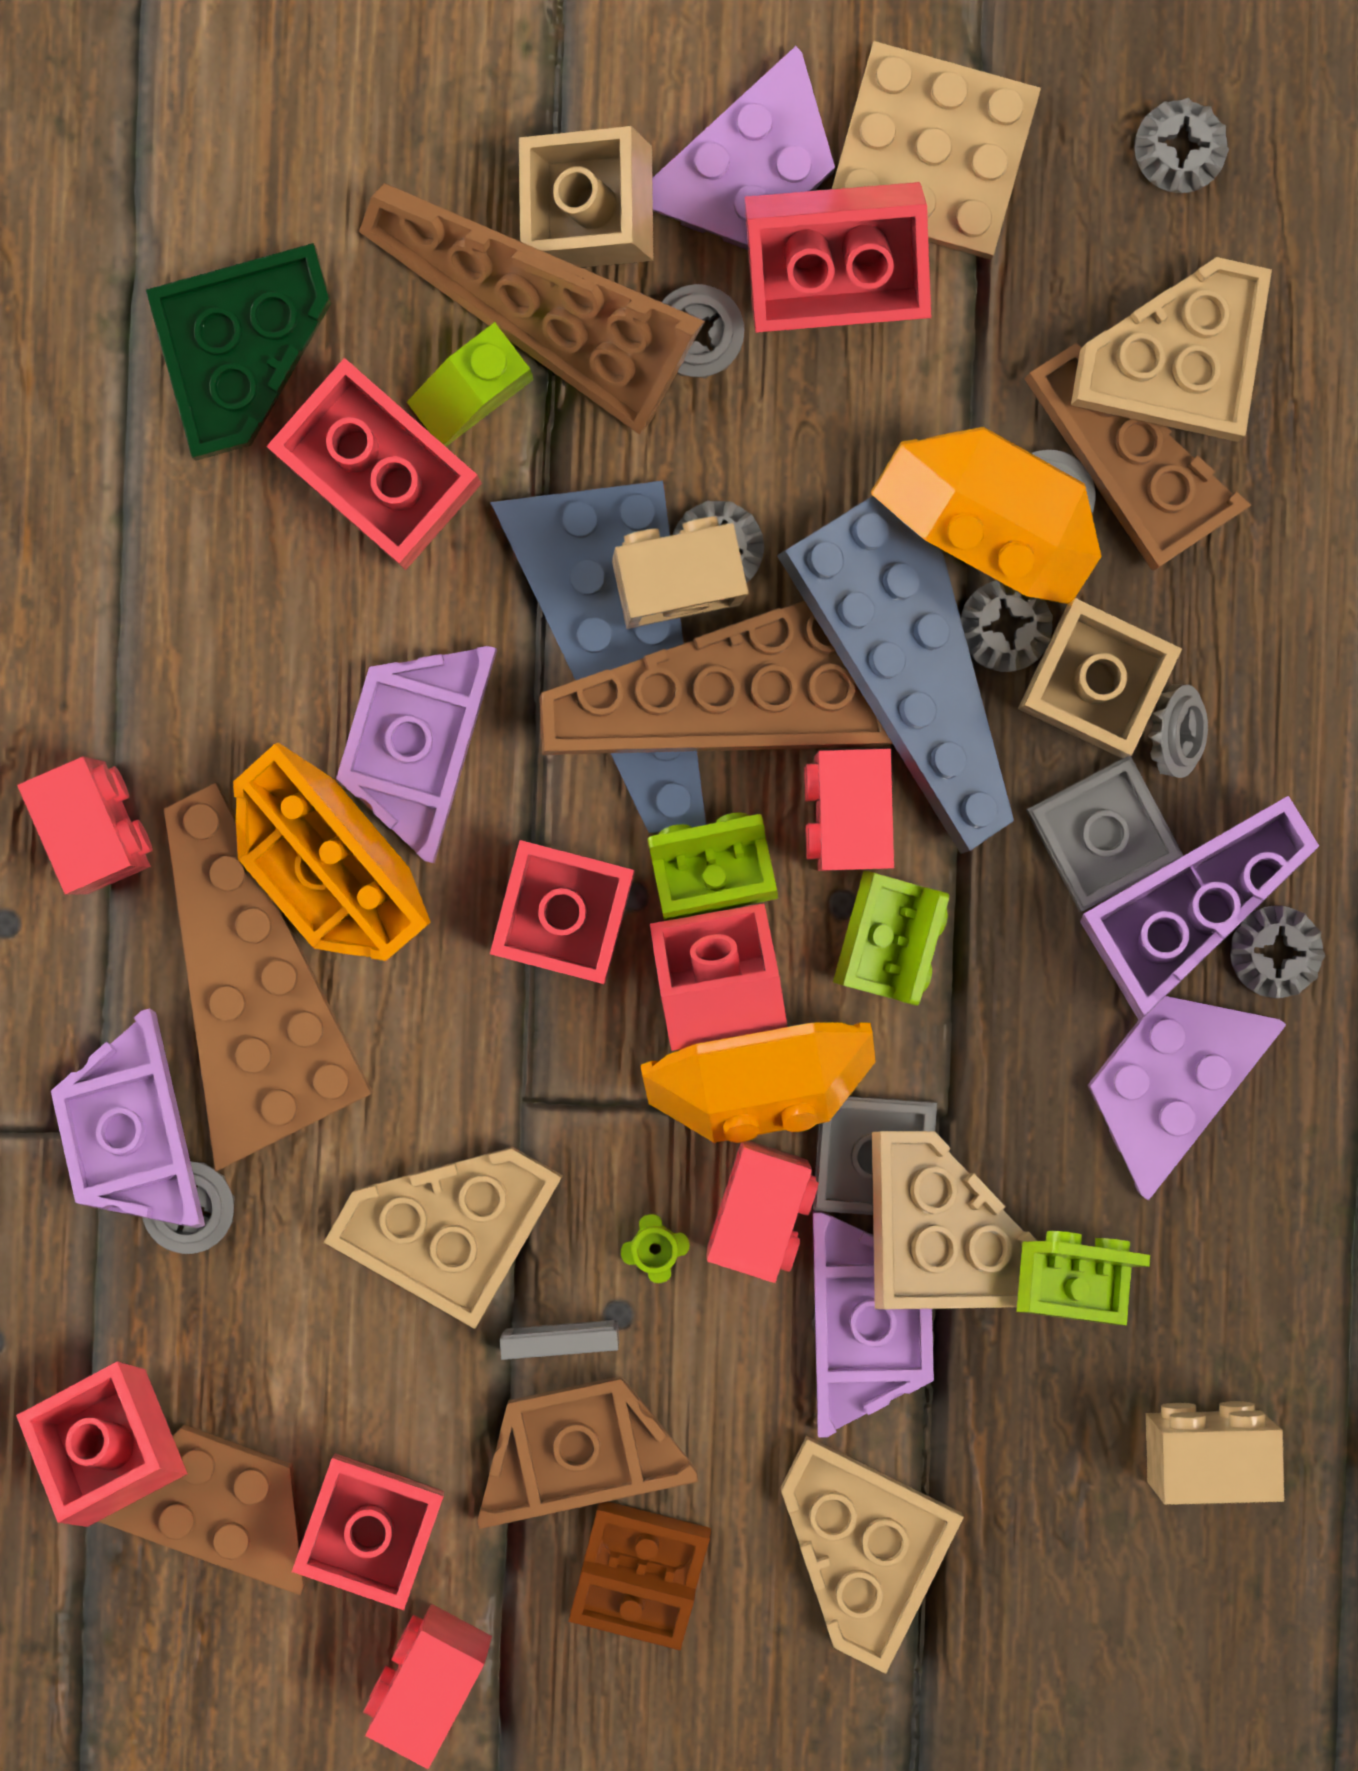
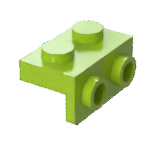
[647,812,778,921]
[833,870,949,1006]
[1016,1231,1151,1325]

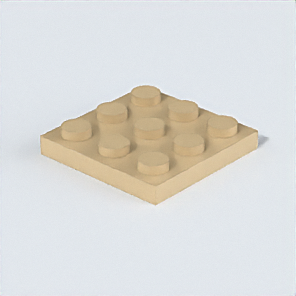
[832,41,1041,260]

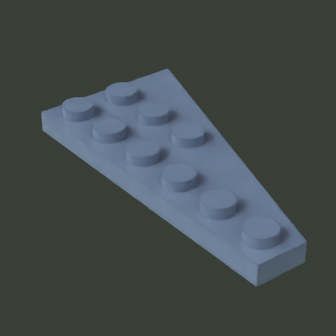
[777,496,1014,854]

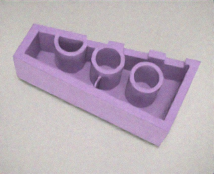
[1080,796,1319,1021]

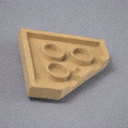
[1071,257,1272,442]
[872,1131,1037,1309]
[324,1147,563,1329]
[781,1435,964,1674]

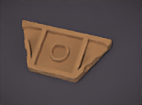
[477,1376,698,1529]
[98,1425,306,1595]

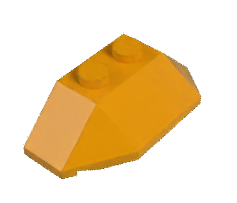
[871,427,1102,604]
[233,742,431,961]
[640,1022,876,1143]

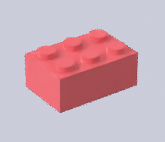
[744,182,931,333]
[267,358,482,570]

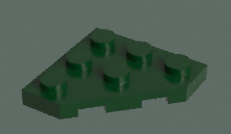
[146,243,332,461]

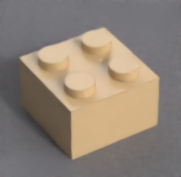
[519,126,654,267]
[612,517,749,629]
[1018,598,1182,758]
[1146,1401,1284,1505]

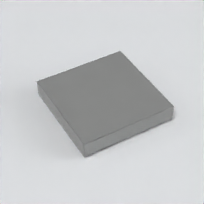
[1026,756,1183,912]
[812,1096,937,1215]

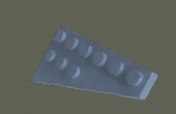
[490,481,706,834]

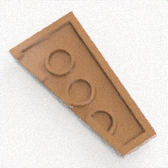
[1024,343,1252,571]

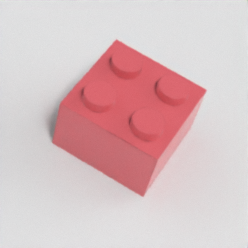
[804,749,894,871]
[17,756,153,895]
[490,840,635,984]
[650,903,788,1051]
[706,1141,819,1283]
[16,1362,187,1527]
[292,1453,444,1610]
[363,1604,492,1769]

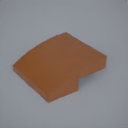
[568,1501,711,1651]

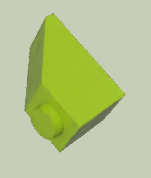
[407,322,534,447]

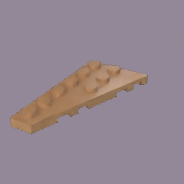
[359,183,705,435]
[539,601,892,755]
[164,783,373,1172]

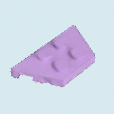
[652,46,835,250]
[336,646,497,863]
[1087,996,1286,1201]
[51,1008,205,1228]
[812,1211,934,1437]

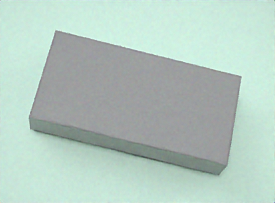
[500,1320,619,1360]

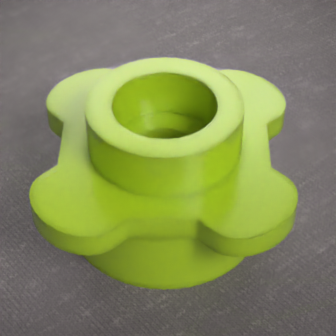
[621,1214,690,1283]

